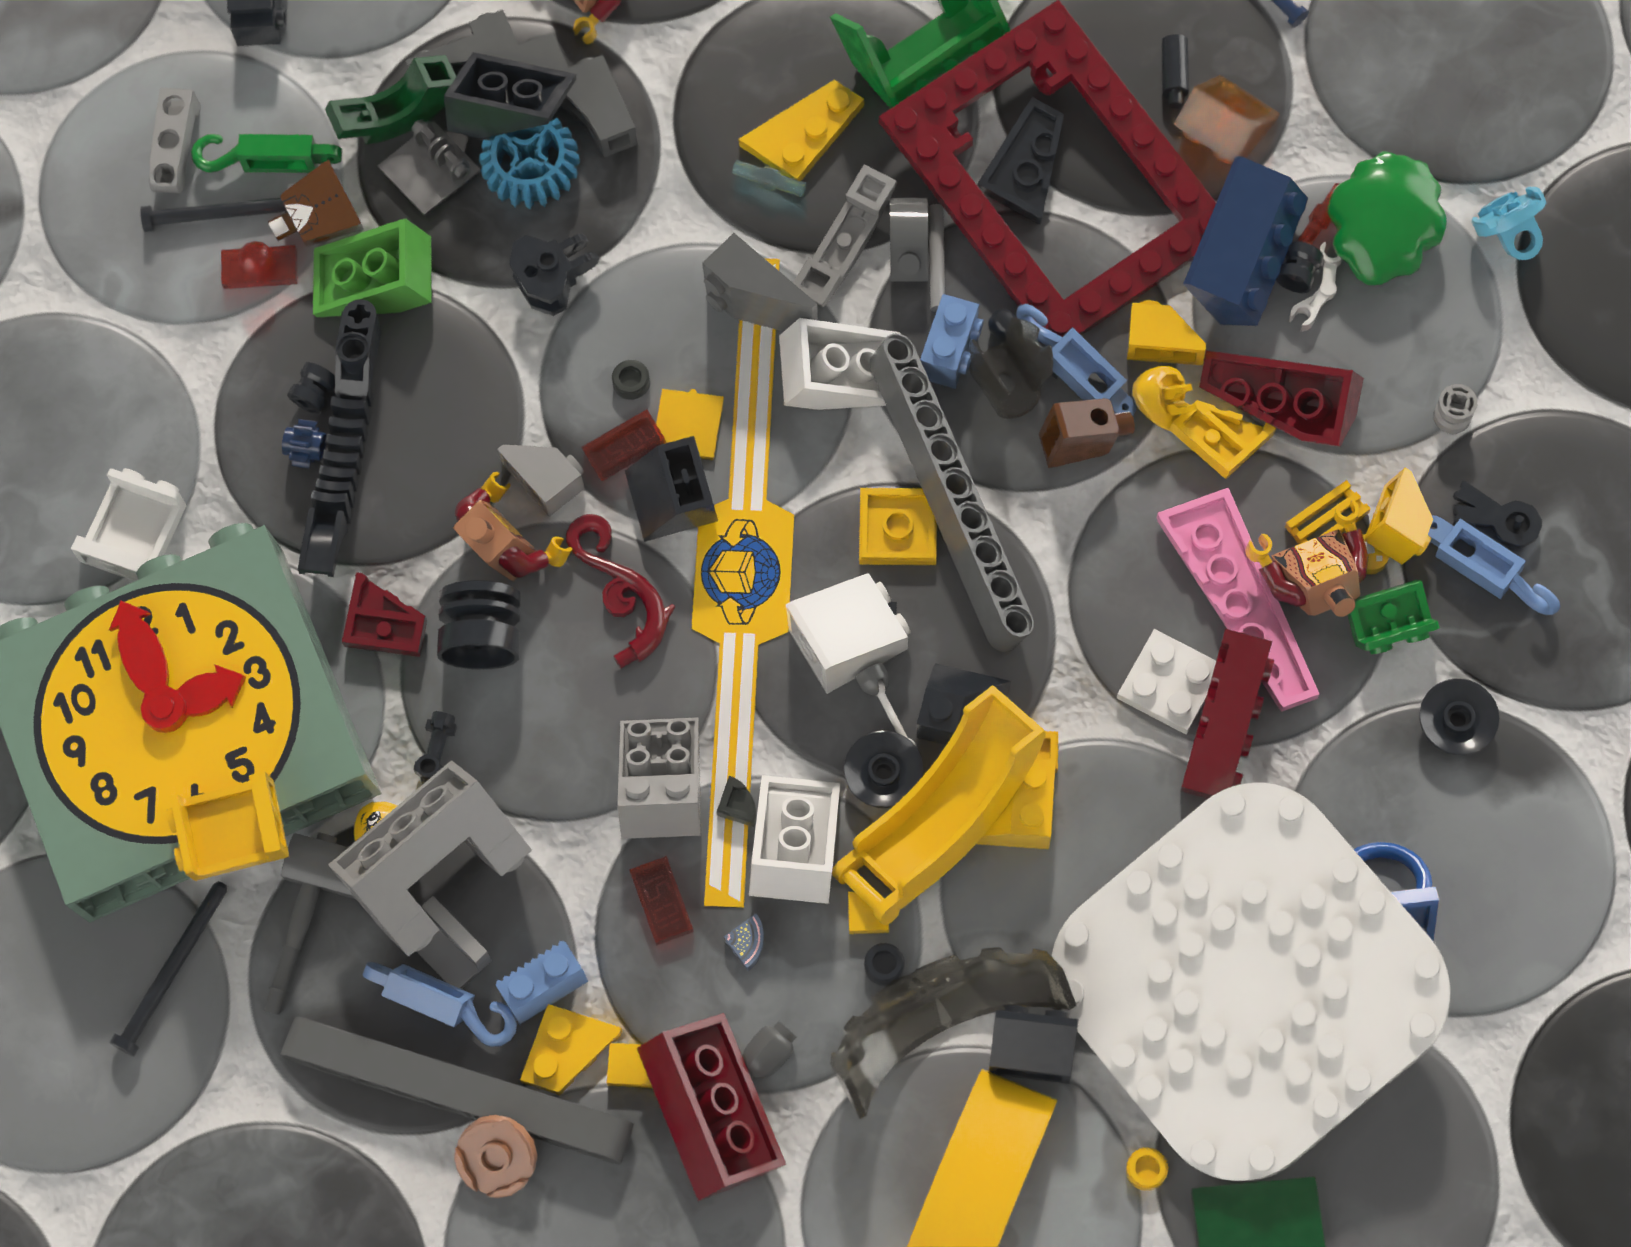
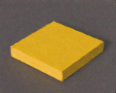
[859,488,937,565]

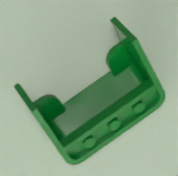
[830,0,1011,109]

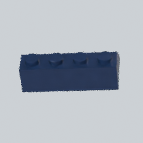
[1183,156,1309,326]

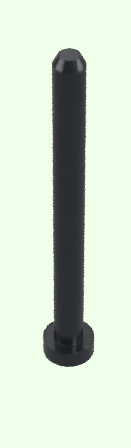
[140,197,287,232]
[109,881,227,1057]

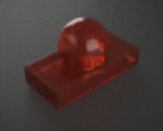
[221,241,298,289]

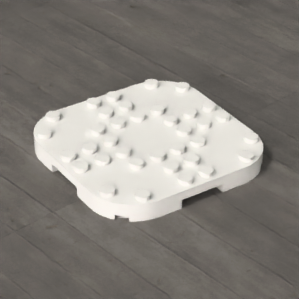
[1051,783,1450,1181]

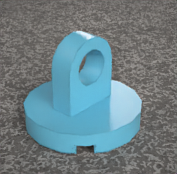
[1471,187,1547,260]

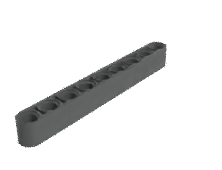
[869,333,1034,652]
[280,1016,634,1165]

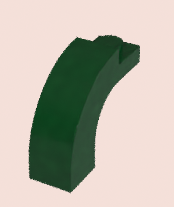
[325,55,456,145]

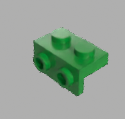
[1347,580,1440,654]

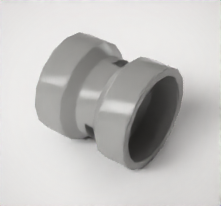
[1433,384,1478,434]

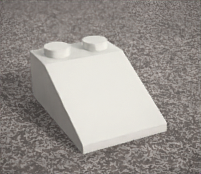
[779,318,900,410]
[749,775,840,904]

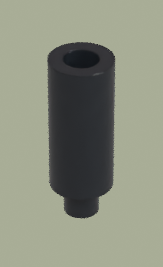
[1162,34,1189,109]

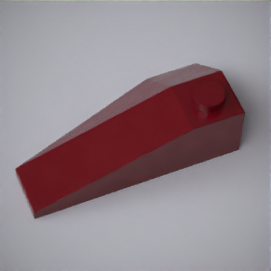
[1199,350,1364,447]

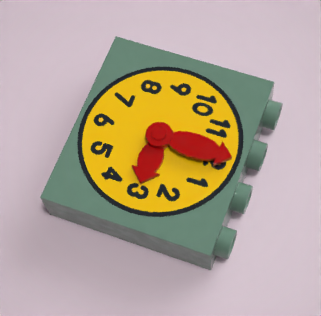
[0,523,382,923]

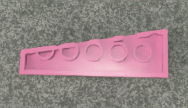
[1157,488,1319,712]

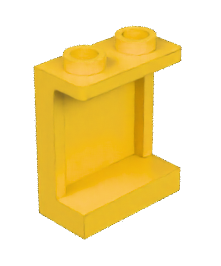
[167,771,289,881]

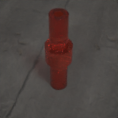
[1297,183,1339,245]

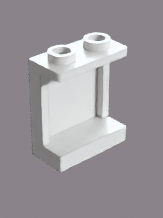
[71,468,187,581]

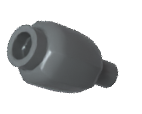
[742,1021,797,1081]

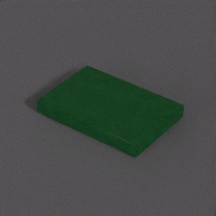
[1191,1176,1326,1247]

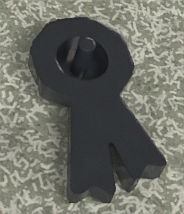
[1453,481,1542,549]

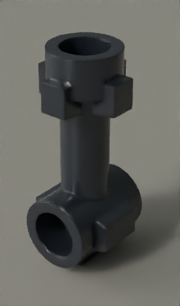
[413,711,457,785]

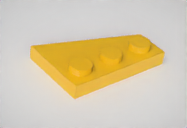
[738,80,864,185]

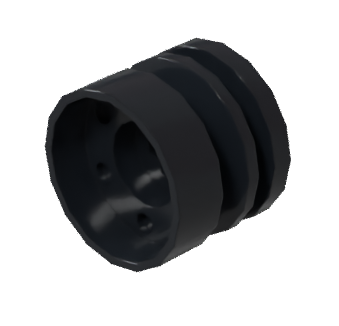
[437,580,521,670]

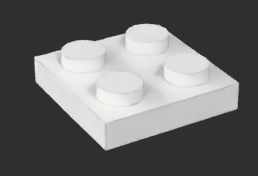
[1117,629,1216,735]

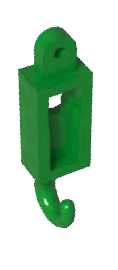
[191,134,343,173]

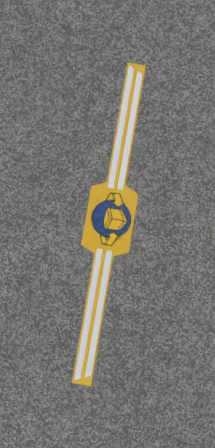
[692,258,794,907]

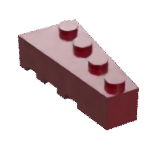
[1180,628,1274,799]

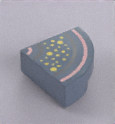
[724,914,764,971]

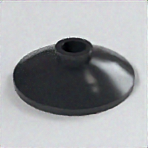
[1419,678,1500,755]
[844,731,923,808]

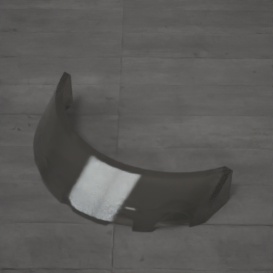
[830,947,1077,1120]

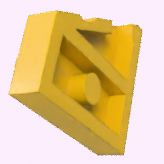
[1169,400,1277,479]
[520,1004,622,1095]

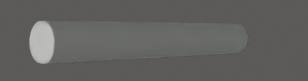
[928,204,945,312]

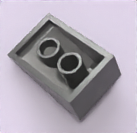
[702,233,818,332]

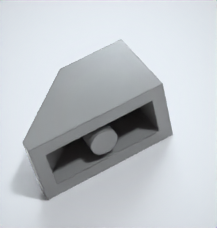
[497,445,585,517]

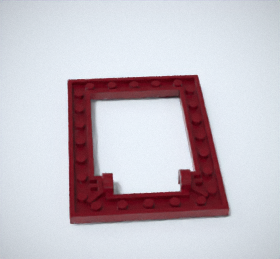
[879,0,1216,337]

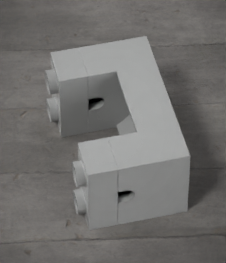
[328,760,532,957]

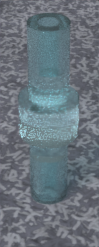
[732,160,806,197]

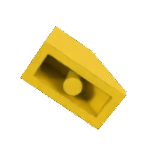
[1127,300,1206,366]
[1364,467,1433,565]

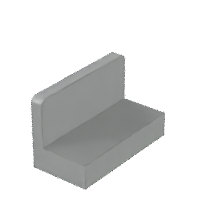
[416,896,492,989]

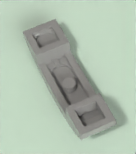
[793,164,897,308]

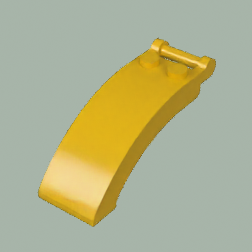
[832,685,1046,925]
[907,1069,1058,1247]

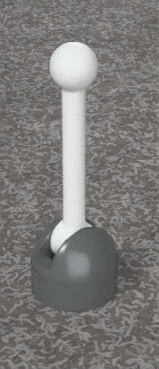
[855,663,915,745]

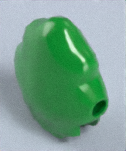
[1327,151,1447,285]

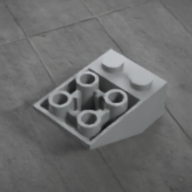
[617,718,701,839]

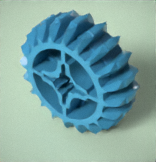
[479,118,580,209]

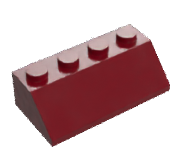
[636,1013,787,1201]

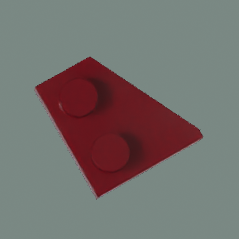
[342,572,427,657]

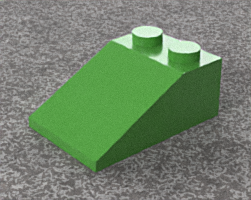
[313,218,432,317]

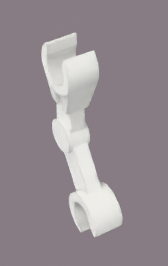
[1289,242,1342,332]

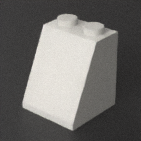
[786,573,911,694]

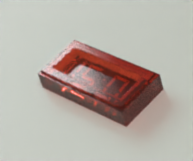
[582,409,667,482]
[629,856,694,946]

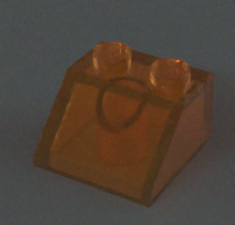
[1174,75,1280,163]

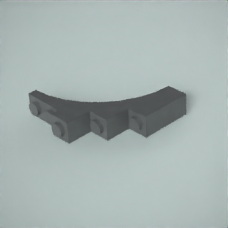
[406,9,638,157]

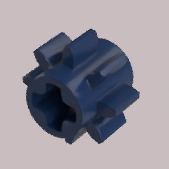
[282,419,327,469]

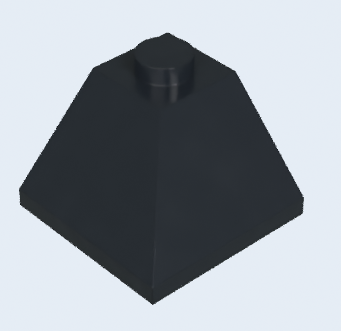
[917,663,1011,745]

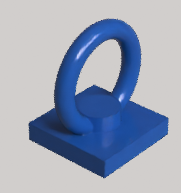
[1354,842,1439,942]

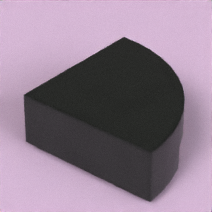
[716,776,756,827]

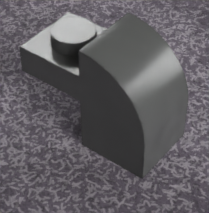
[890,198,928,282]

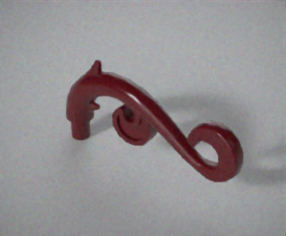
[566,514,675,669]

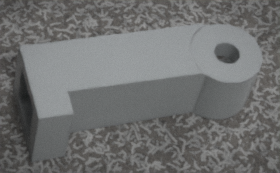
[149,88,201,193]

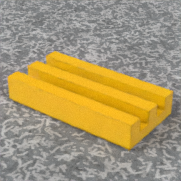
[1285,480,1371,544]

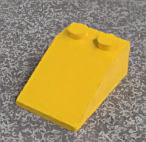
[976,758,1055,849]

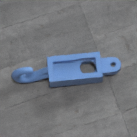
[1016,304,1136,416]
[1428,515,1560,615]
[362,962,517,1047]

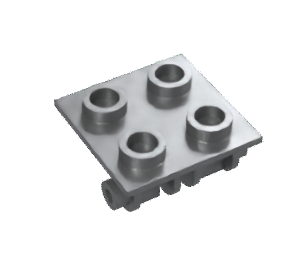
[377,119,481,216]

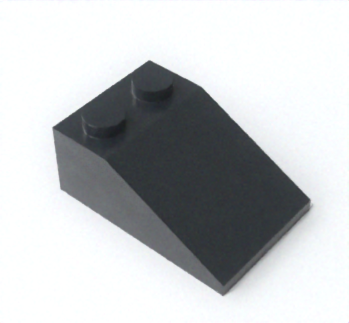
[444,52,576,138]

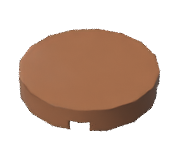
[454,1115,537,1198]

